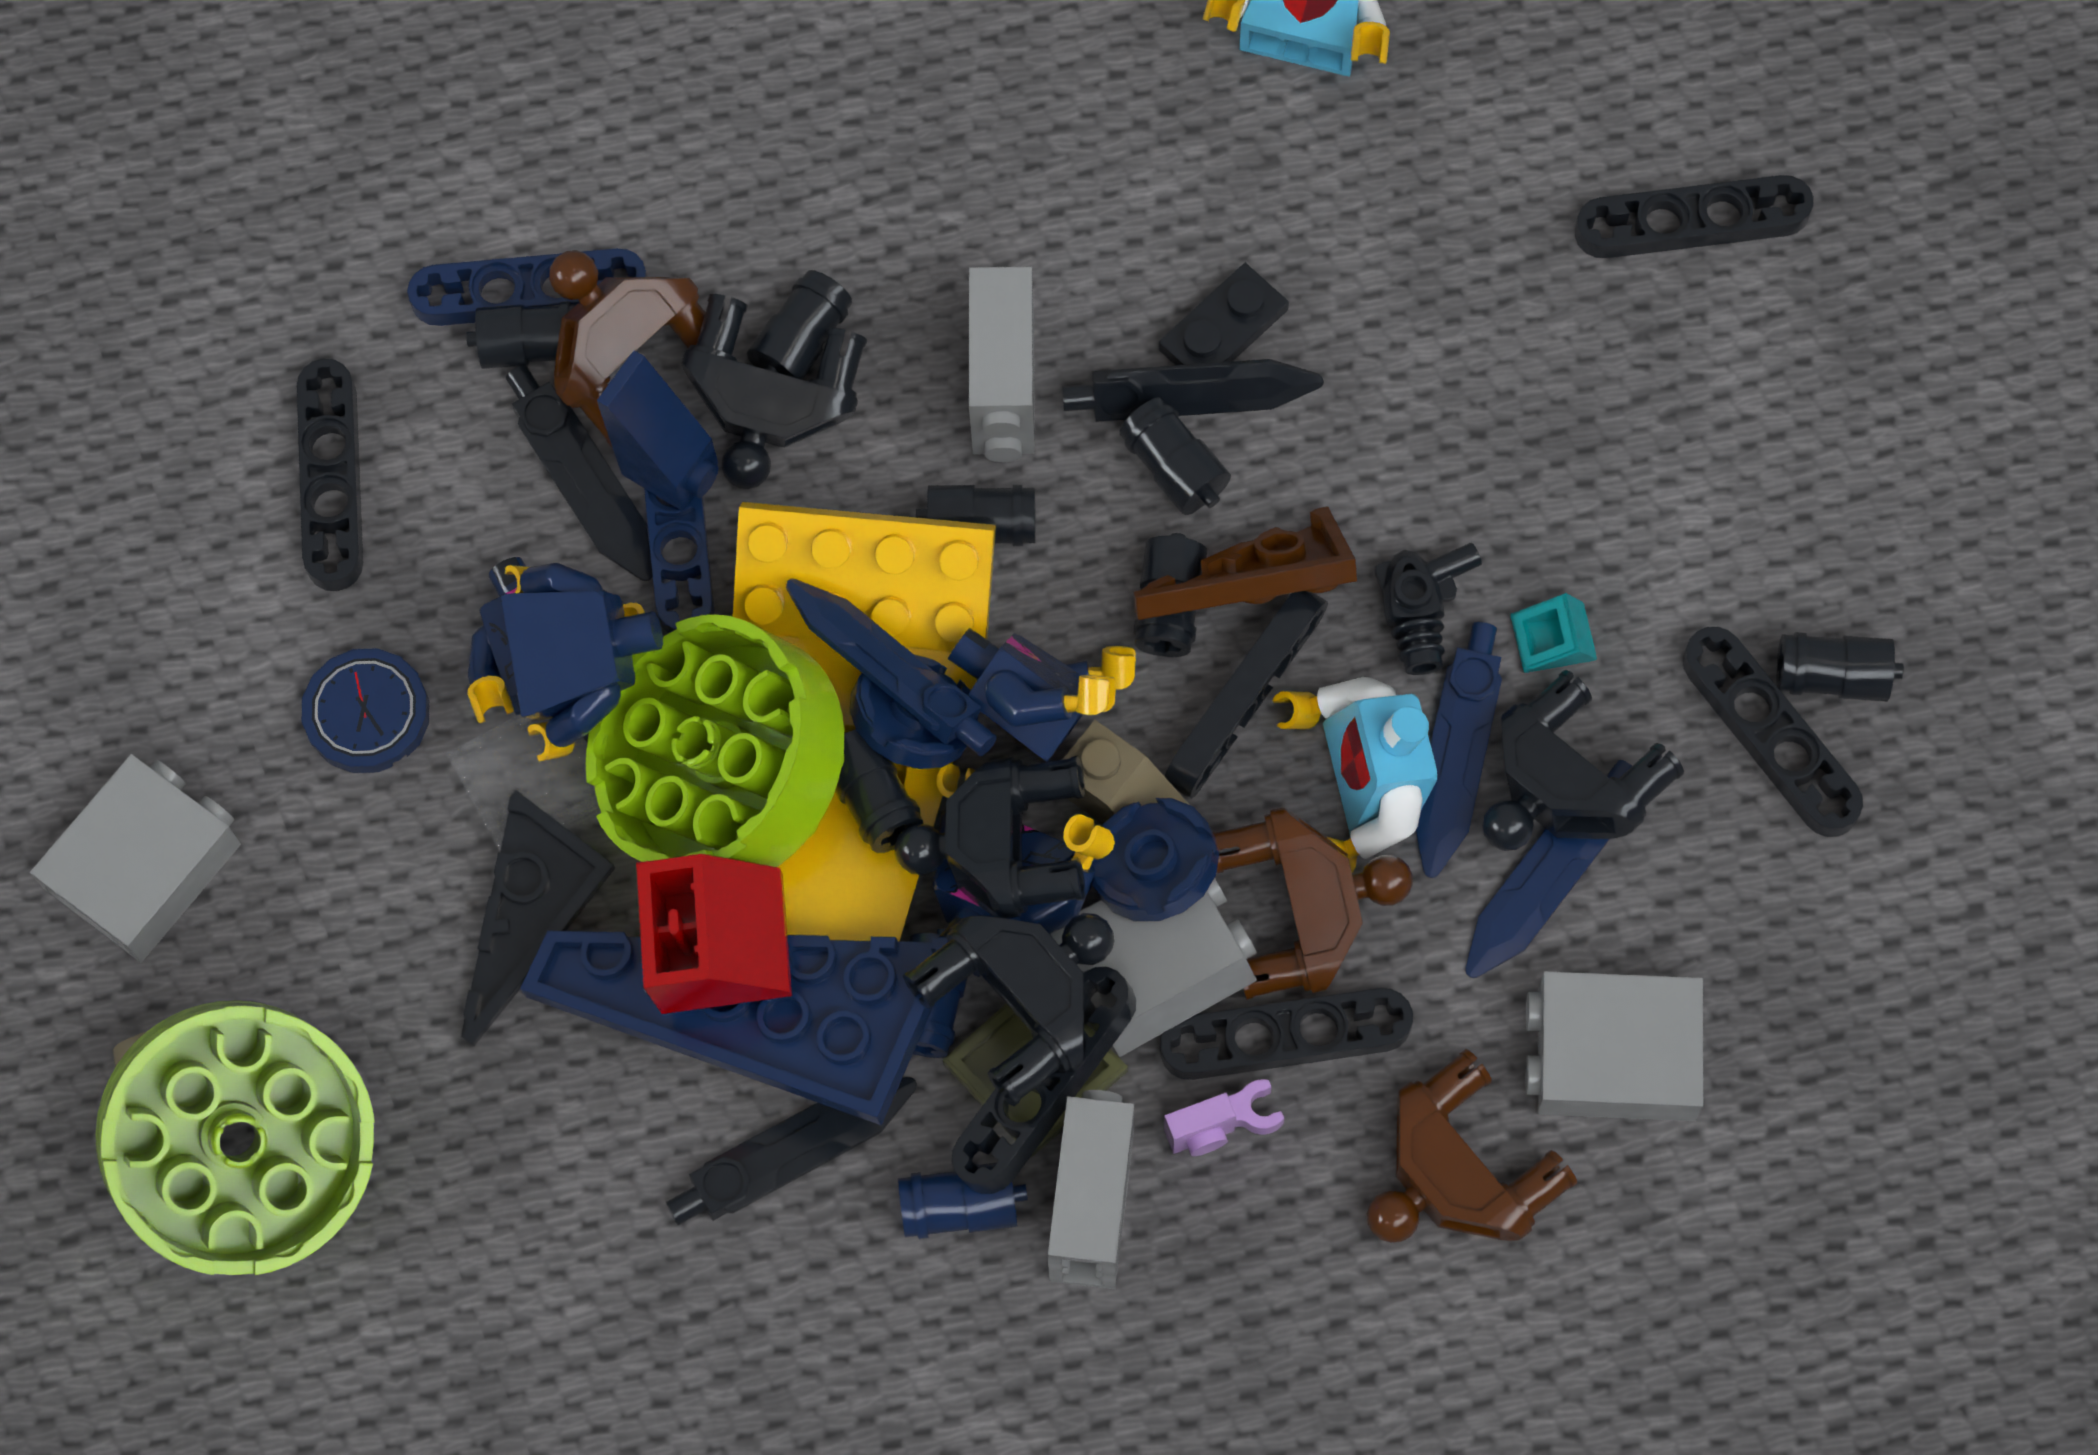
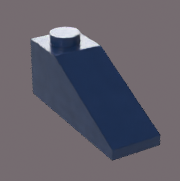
[597,350,719,511]

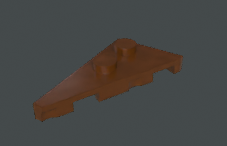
[1133,506,1357,620]

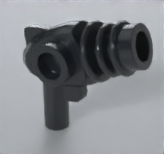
[1375,543,1482,675]

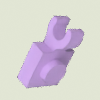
[1164,1079,1284,1156]

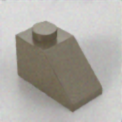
[1062,719,1189,824]

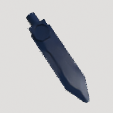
[786,579,997,756]
[1415,622,1502,878]
[1465,759,1632,978]

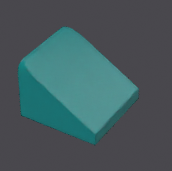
[1510,593,1597,673]

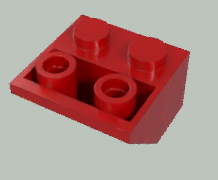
[636,854,792,1014]

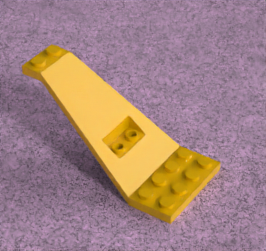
[733,502,996,941]

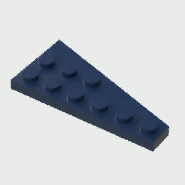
[520,931,948,1126]

